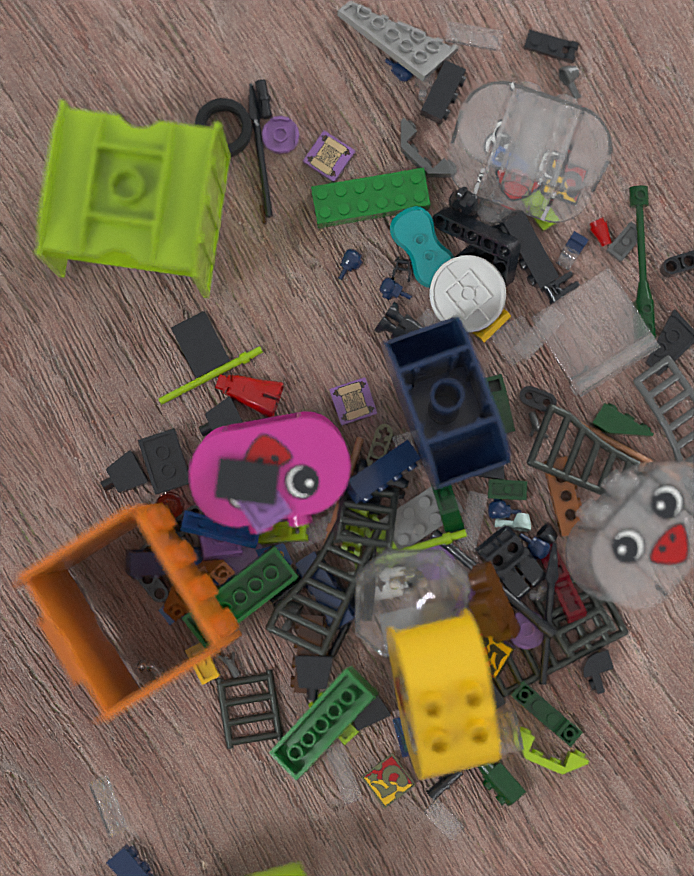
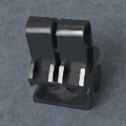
[475,525,546,600]

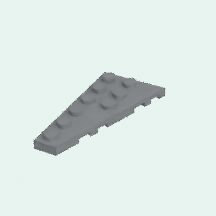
[337,1,459,81]

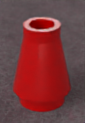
[589,217,612,247]

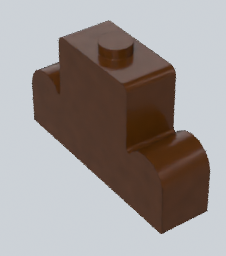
[468,561,521,642]

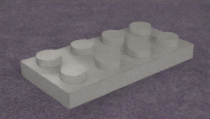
[380,487,464,549]

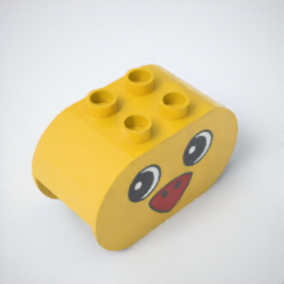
[386,609,500,780]

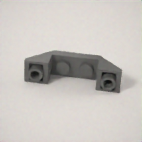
[400,118,457,178]

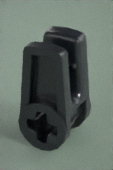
[540,271,580,305]

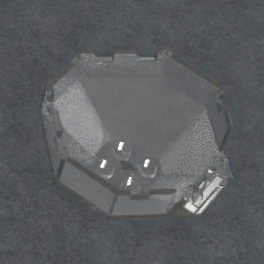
[354,549,471,657]

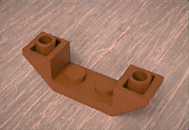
[163,559,235,622]

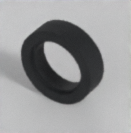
[194,98,252,157]

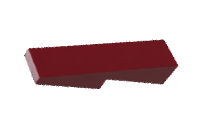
[540,542,587,623]

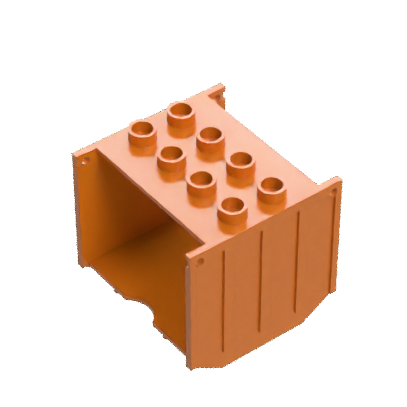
[13,503,242,724]

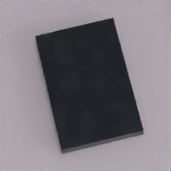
[171,311,230,378]
[138,428,190,495]
[214,458,280,506]

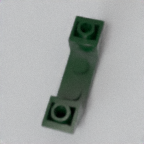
[429,480,465,533]
[510,681,583,747]

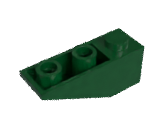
[485,374,515,434]
[590,403,654,438]

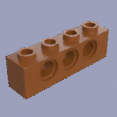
[542,456,587,537]

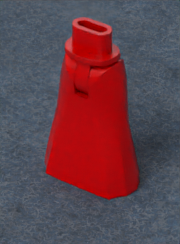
[215,374,284,418]

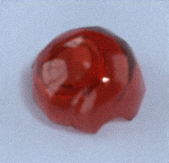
[156,491,185,519]

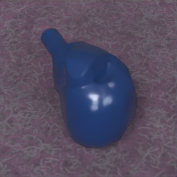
[385,58,414,82]
[338,249,363,281]
[379,278,412,300]
[488,499,521,519]
[519,533,550,560]

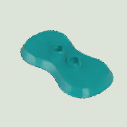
[390,206,455,288]

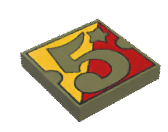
[361,753,416,809]

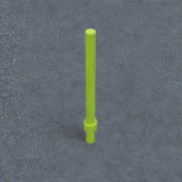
[158,346,263,405]
[354,529,467,568]

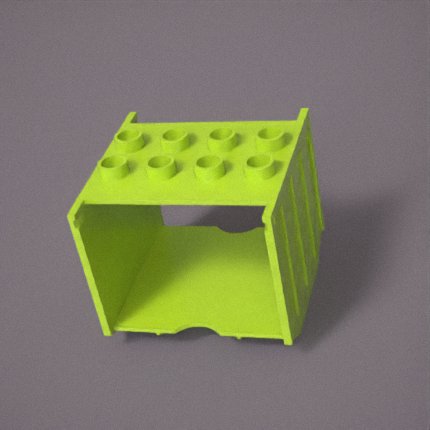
[35,100,231,299]

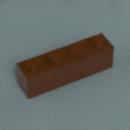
[290,614,324,694]

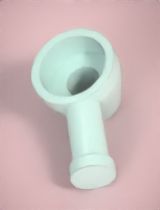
[495,513,531,532]

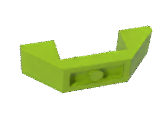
[513,726,589,775]

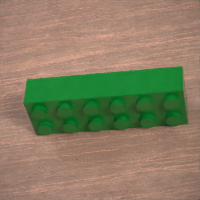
[311,168,430,229]
[181,545,298,649]
[269,666,380,781]

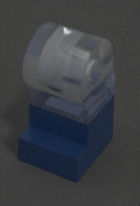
[556,231,589,271]

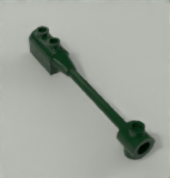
[629,185,656,341]
[477,761,526,806]

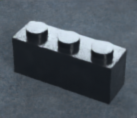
[420,60,467,125]

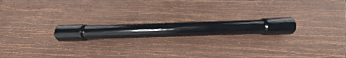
[430,529,557,639]

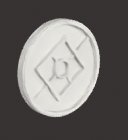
[430,255,506,332]

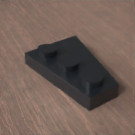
[645,309,694,376]

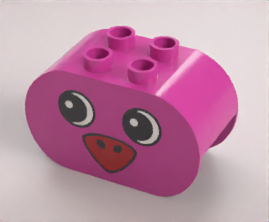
[189,411,350,534]

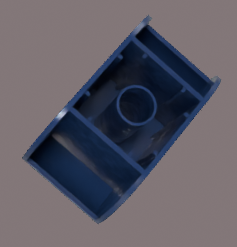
[381,315,511,490]

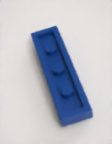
[180,510,259,549]

